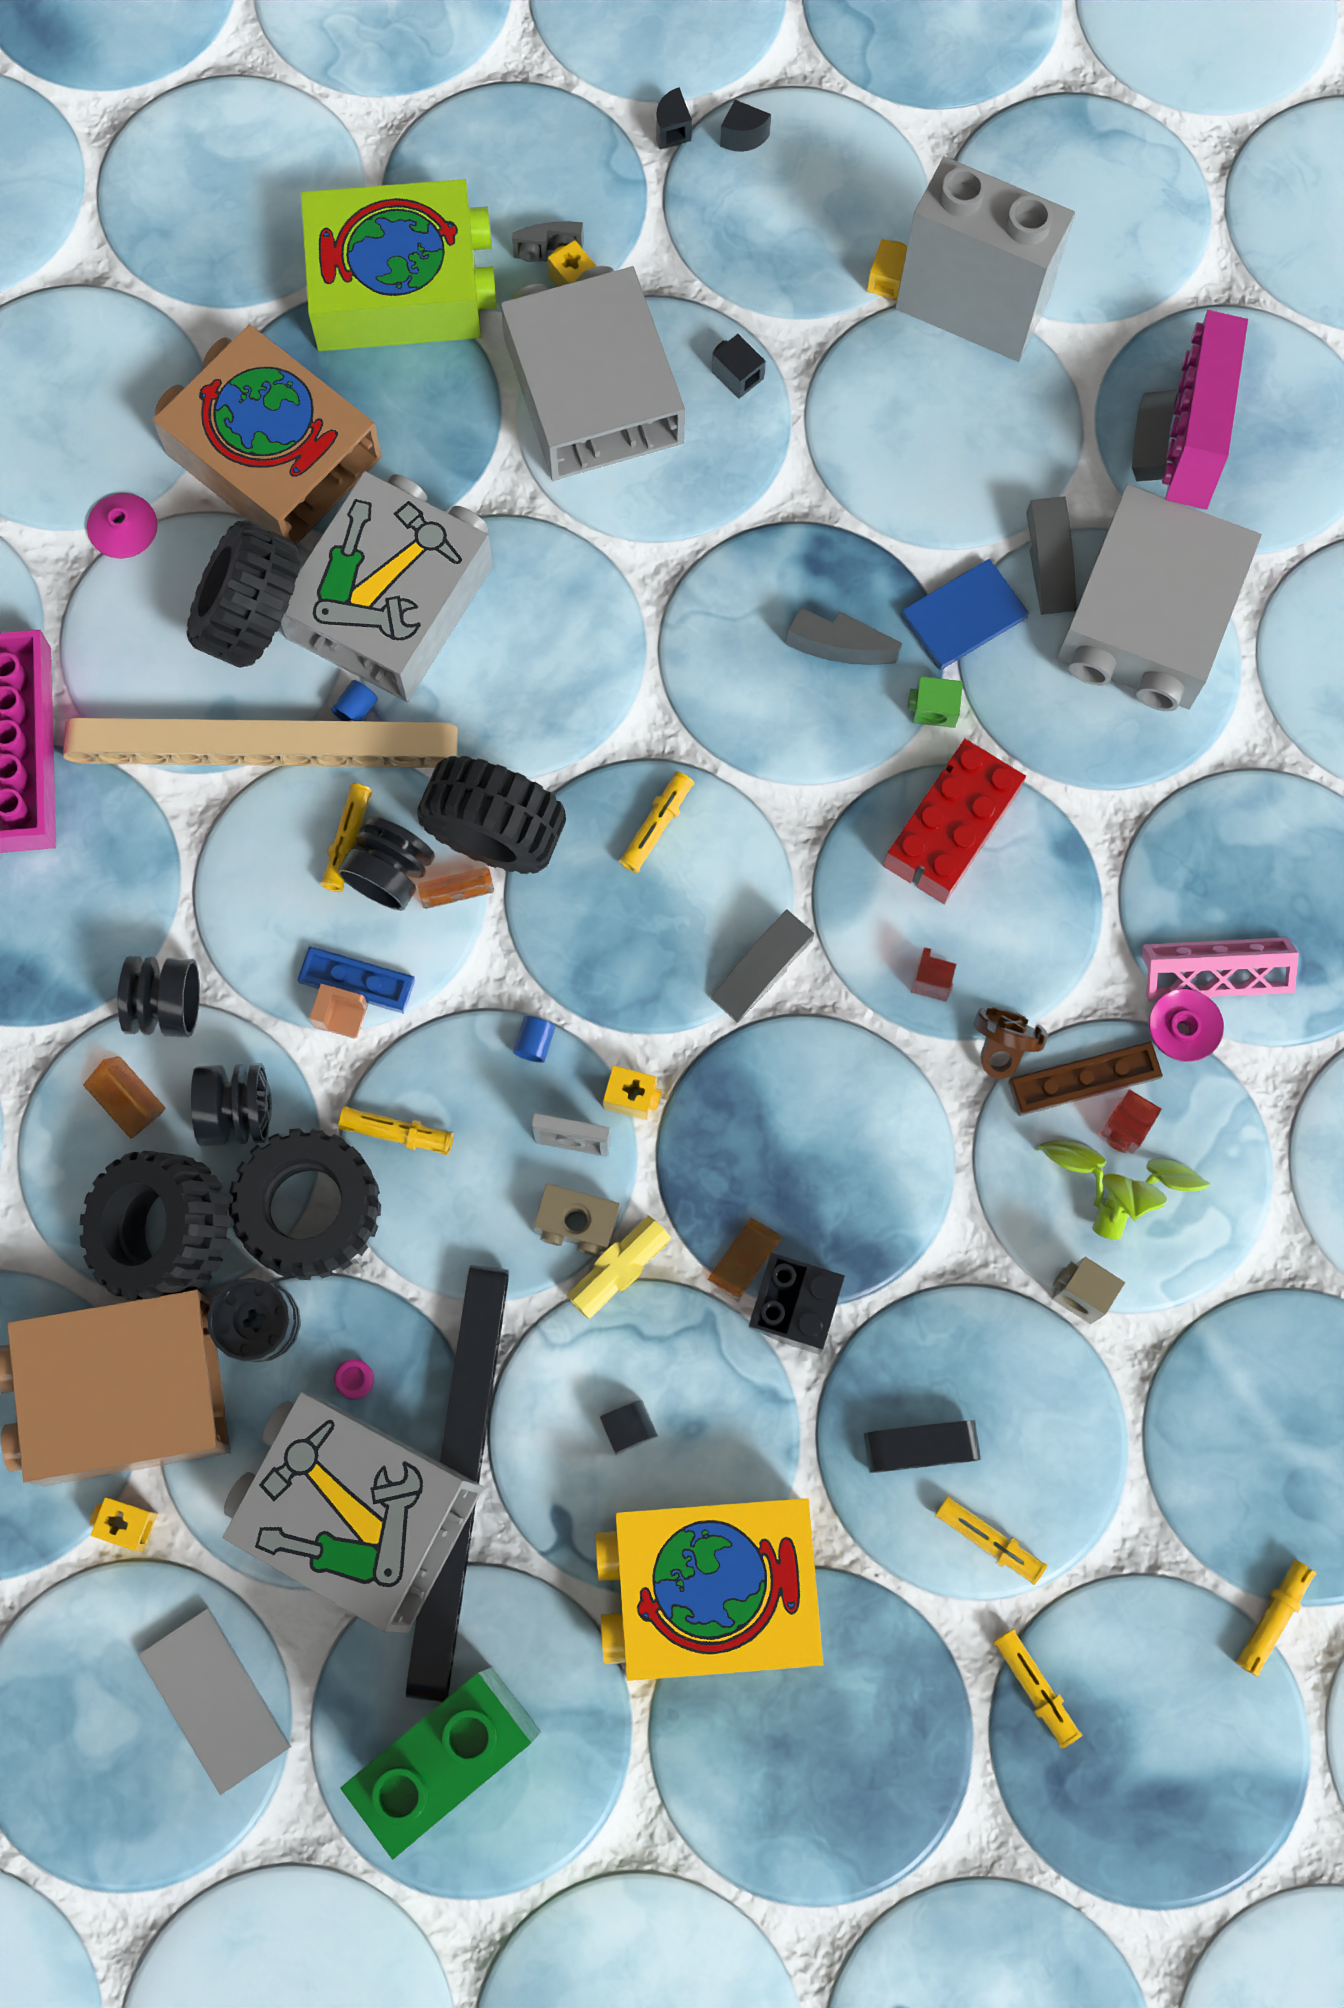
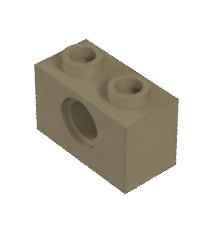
[534,1183,620,1256]
[1052,1256,1125,1324]

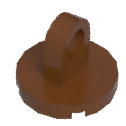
[973,1007,1048,1079]

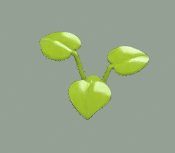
[1036,1140,1210,1240]

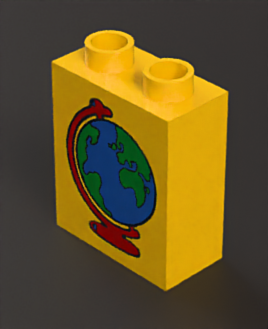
[595,1498,823,1681]

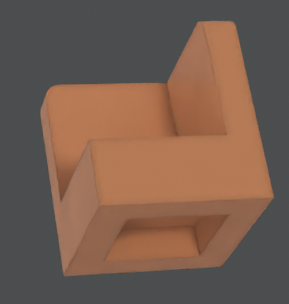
[309,984,368,1039]

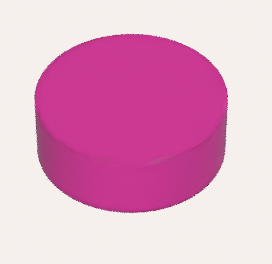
[334,1359,374,1399]

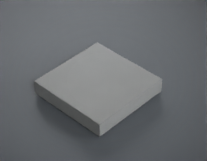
[531,1113,611,1156]

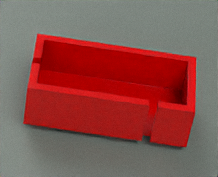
[883,738,1026,905]

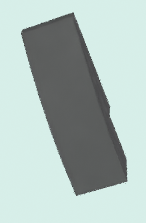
[1132,390,1179,482]
[1026,496,1077,615]
[786,607,903,665]
[711,909,814,1023]

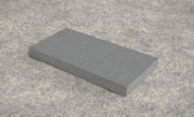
[138,1609,292,1795]

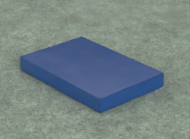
[901,559,1029,670]

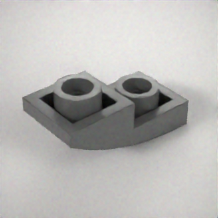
[512,221,584,262]

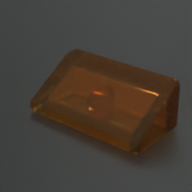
[418,867,494,909]
[83,1056,166,1139]
[707,1218,783,1302]

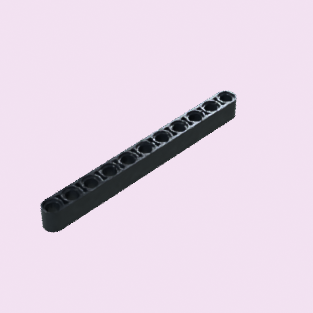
[406,1265,509,1702]

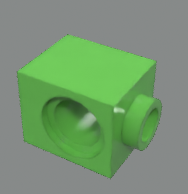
[908,676,963,728]

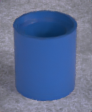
[331,680,378,721]
[513,1016,556,1063]

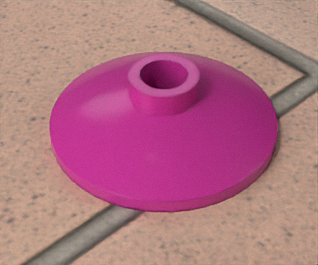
[87,493,158,559]
[1149,989,1224,1062]

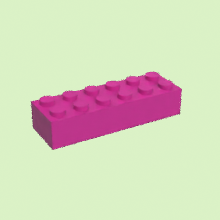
[1162,309,1248,510]
[0,630,56,853]

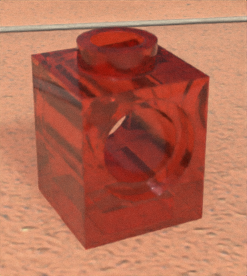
[1100,1089,1162,1154]

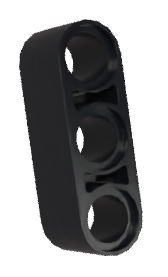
[864,1420,981,1473]

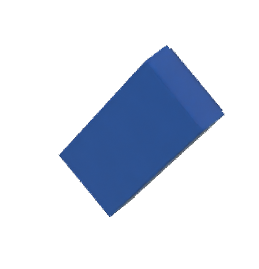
[297,946,415,1014]

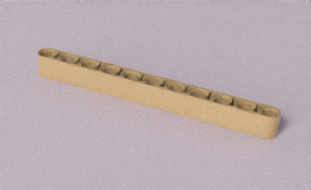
[63,718,458,768]

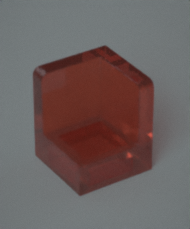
[911,947,957,1002]

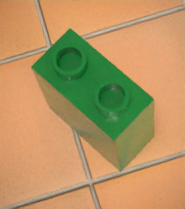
[340,1667,541,1860]

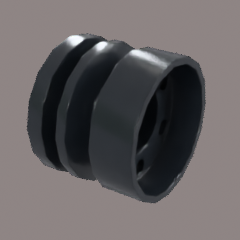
[337,816,435,911]
[117,956,200,1037]
[191,1063,272,1146]
[207,1278,301,1362]

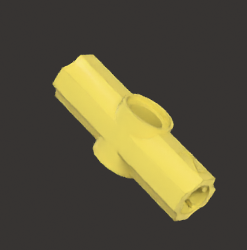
[566,1215,671,1320]

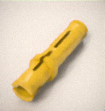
[618,771,695,873]
[320,783,373,892]
[338,1106,454,1156]
[935,1496,1048,1586]
[1235,1559,1317,1677]
[993,1629,1082,1749]

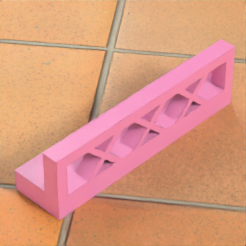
[1142,937,1299,1000]

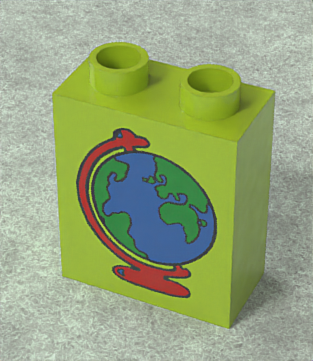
[301,179,497,351]

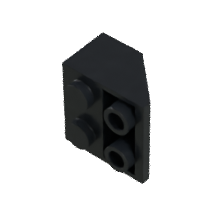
[748,1252,845,1355]

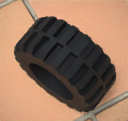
[186,520,300,668]
[417,756,566,874]
[228,1128,381,1280]
[79,1150,232,1300]

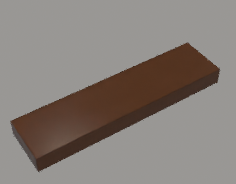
[1008,1041,1163,1116]

